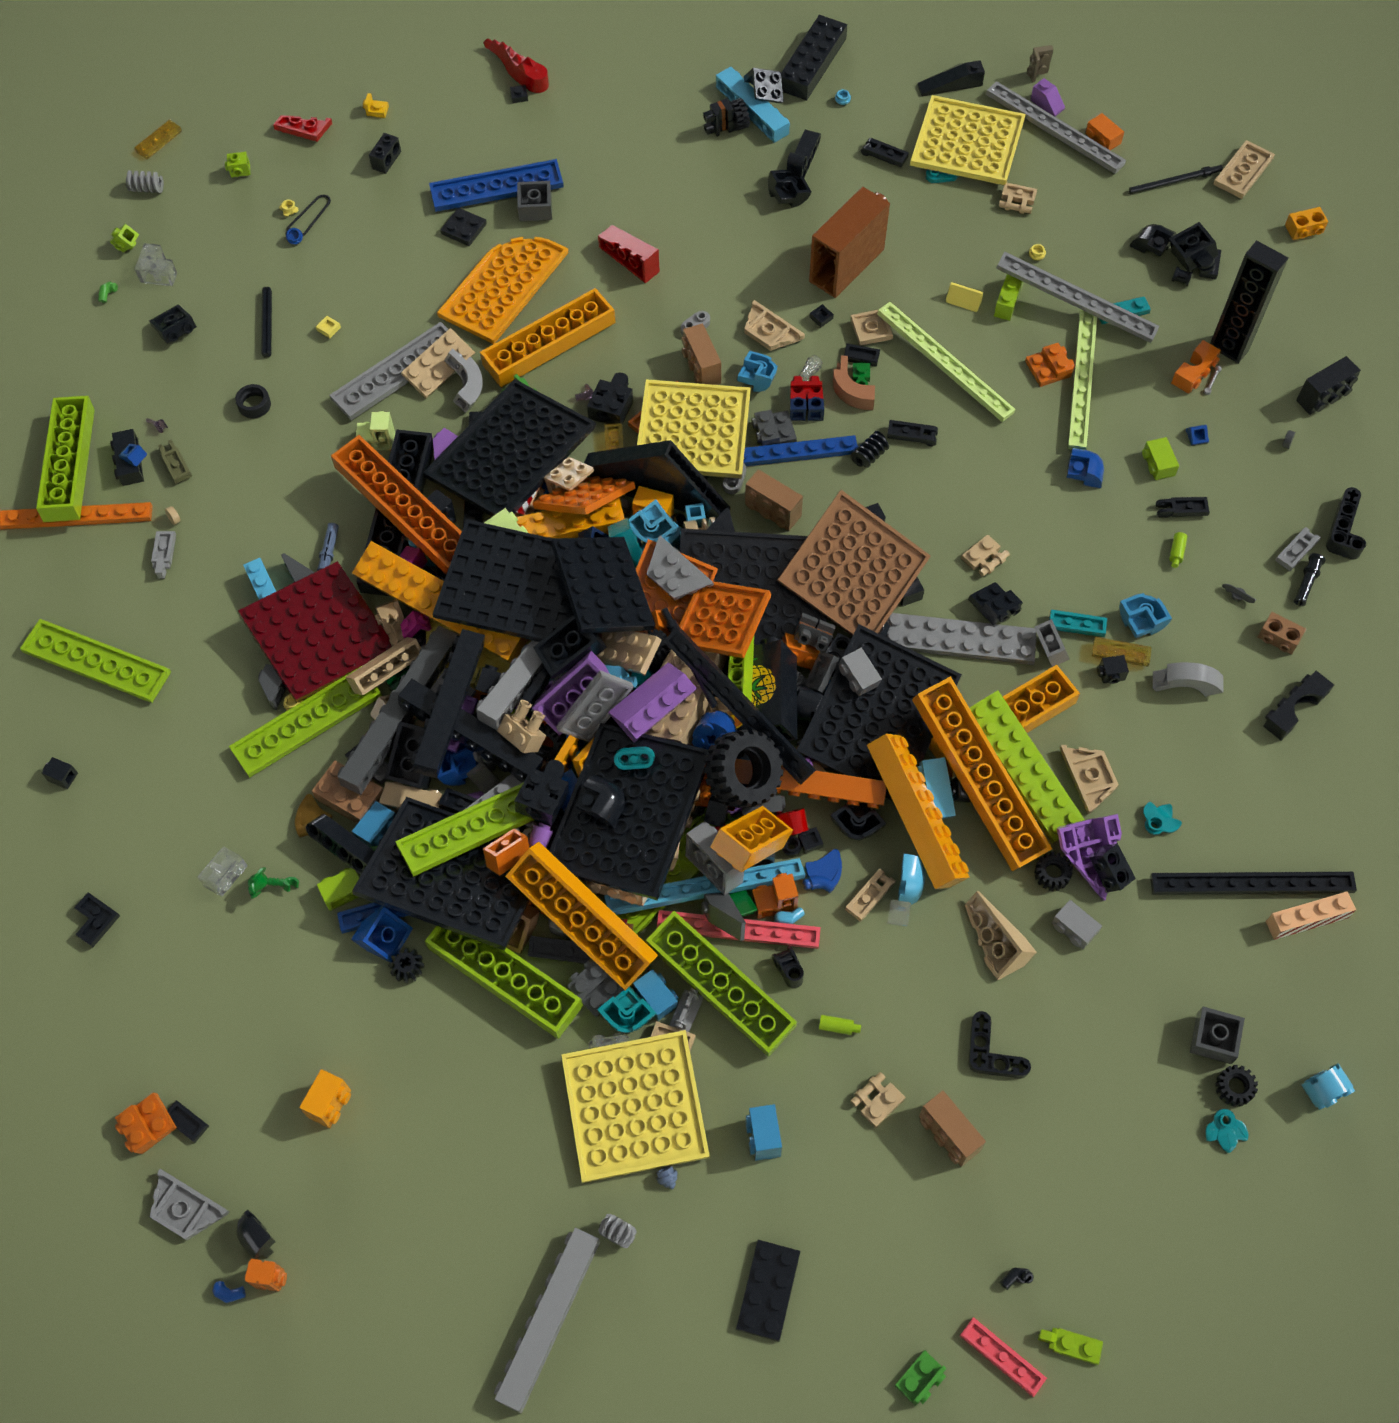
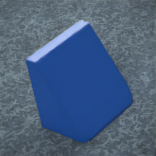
[1186,425,1209,445]
[119,444,147,466]

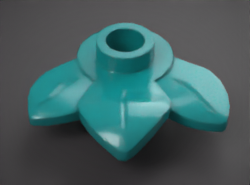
[1143,802,1182,835]
[1205,1109,1249,1153]

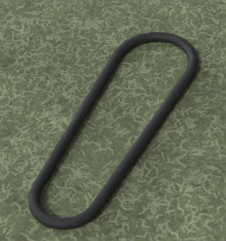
[287,195,331,236]

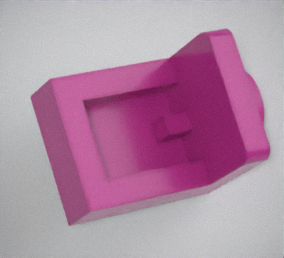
[400,610,432,638]

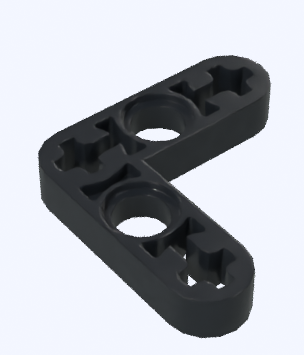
[968,1011,1031,1078]

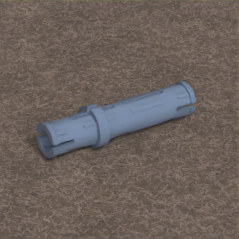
[317,523,339,571]

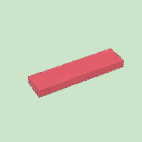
[960,1317,1047,1397]

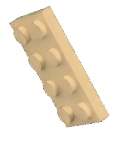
[1213,140,1275,199]
[401,328,475,399]
[597,631,661,675]

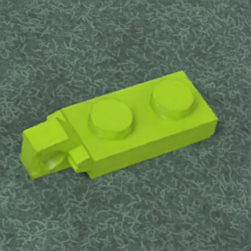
[1038,1328,1103,1365]

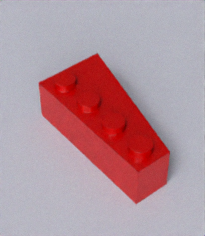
[598,225,660,283]

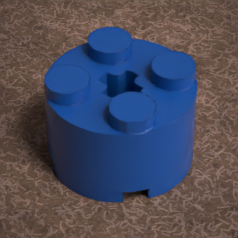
[692,711,737,750]

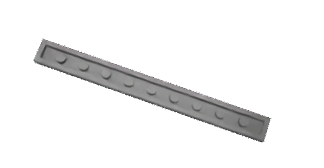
[986,81,1126,174]
[996,251,1159,343]

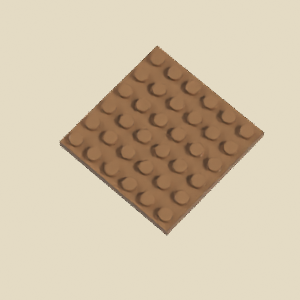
[777,490,931,636]

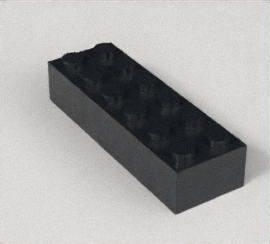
[781,15,848,101]

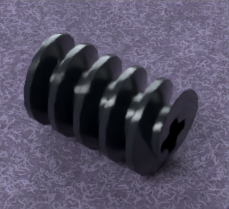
[851,431,889,468]

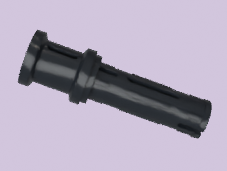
[1294,553,1326,606]

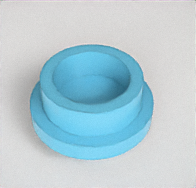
[835,89,851,105]

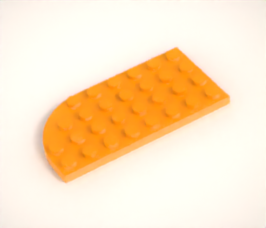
[437,237,569,344]

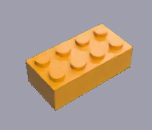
[710,806,793,872]

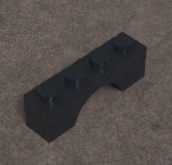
[1263,670,1334,741]

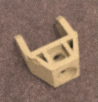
[374,599,405,647]

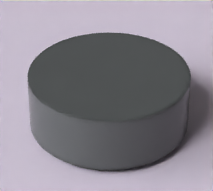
[1282,430,1296,449]

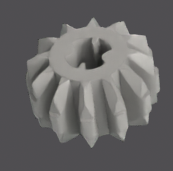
[598,1214,637,1248]

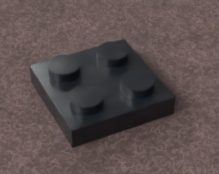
[441,208,487,246]

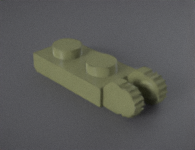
[157,439,192,484]

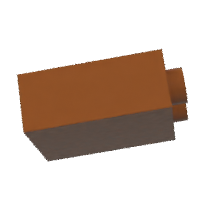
[809,187,890,298]

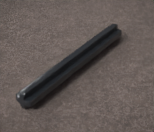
[261,287,272,357]

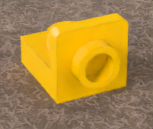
[363,93,389,118]

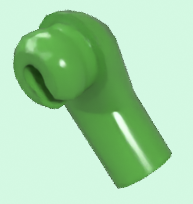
[98,281,118,303]

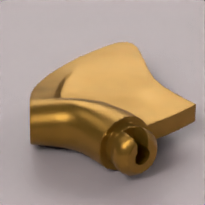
[295,794,333,838]

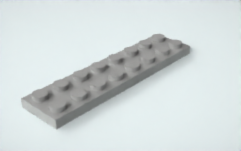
[330,322,449,420]
[886,613,1036,665]

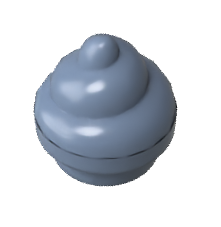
[656,1165,678,1190]

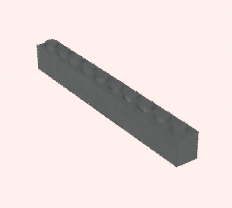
[338,626,459,795]

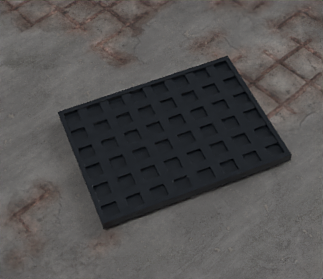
[433,519,574,642]

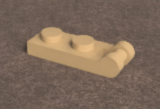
[845,869,896,922]

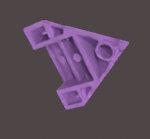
[1057,814,1122,901]

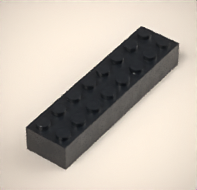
[1210,240,1289,364]

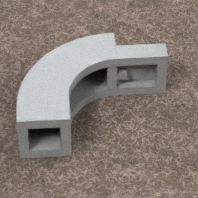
[444,349,483,413]
[1153,662,1223,696]

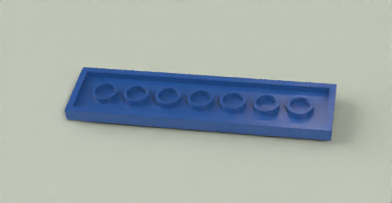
[429,159,564,212]

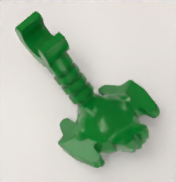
[248,867,299,899]

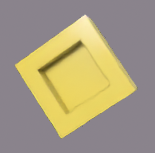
[316,316,341,338]

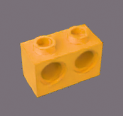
[1285,207,1328,240]

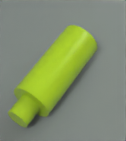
[1169,532,1188,568]
[819,1015,861,1035]

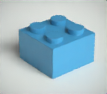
[745,1104,782,1161]

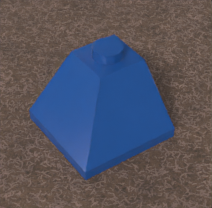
[351,906,413,963]

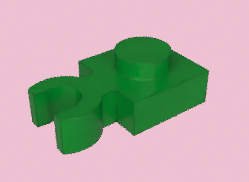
[852,363,870,385]

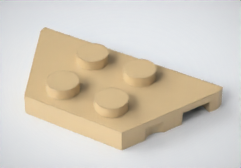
[744,300,805,351]
[1060,745,1119,814]

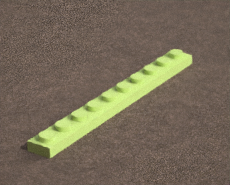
[877,302,1015,422]
[1068,309,1097,450]

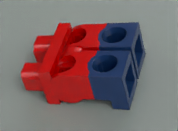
[790,376,824,421]

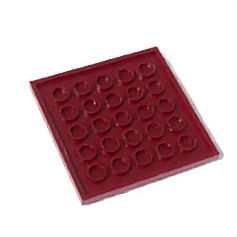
[238,561,392,703]

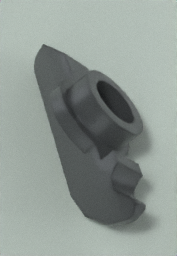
[1222,584,1256,603]

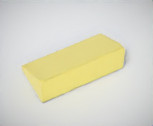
[946,282,983,312]

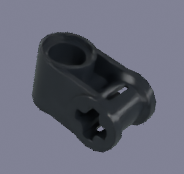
[772,946,804,988]

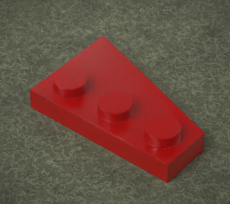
[273,115,332,142]

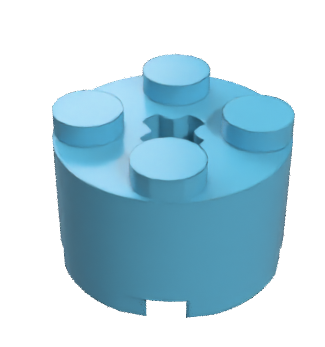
[1301,1063,1355,1110]

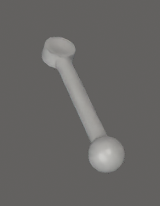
[1204,366,1222,395]

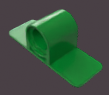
[729,890,757,917]

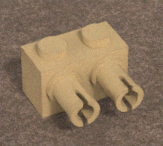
[497,700,546,753]

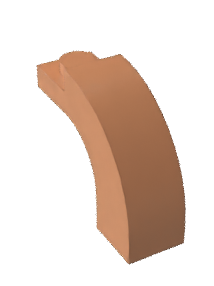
[832,356,875,410]

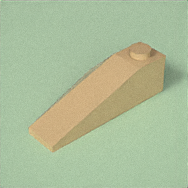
[965,891,1037,980]

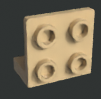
[544,457,594,493]

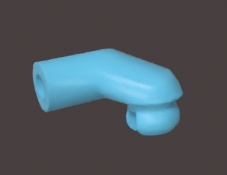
[774,907,805,924]

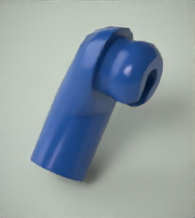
[212,1281,246,1303]

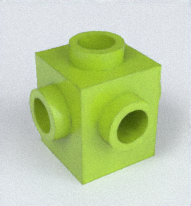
[224,151,251,178]
[110,224,139,253]

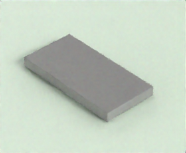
[556,670,634,742]

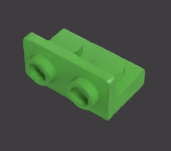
[895,1350,947,1406]

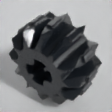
[389,947,425,983]

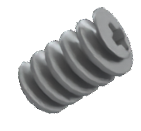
[126,170,164,193]

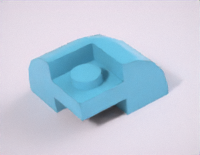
[629,499,677,542]
[898,854,926,906]

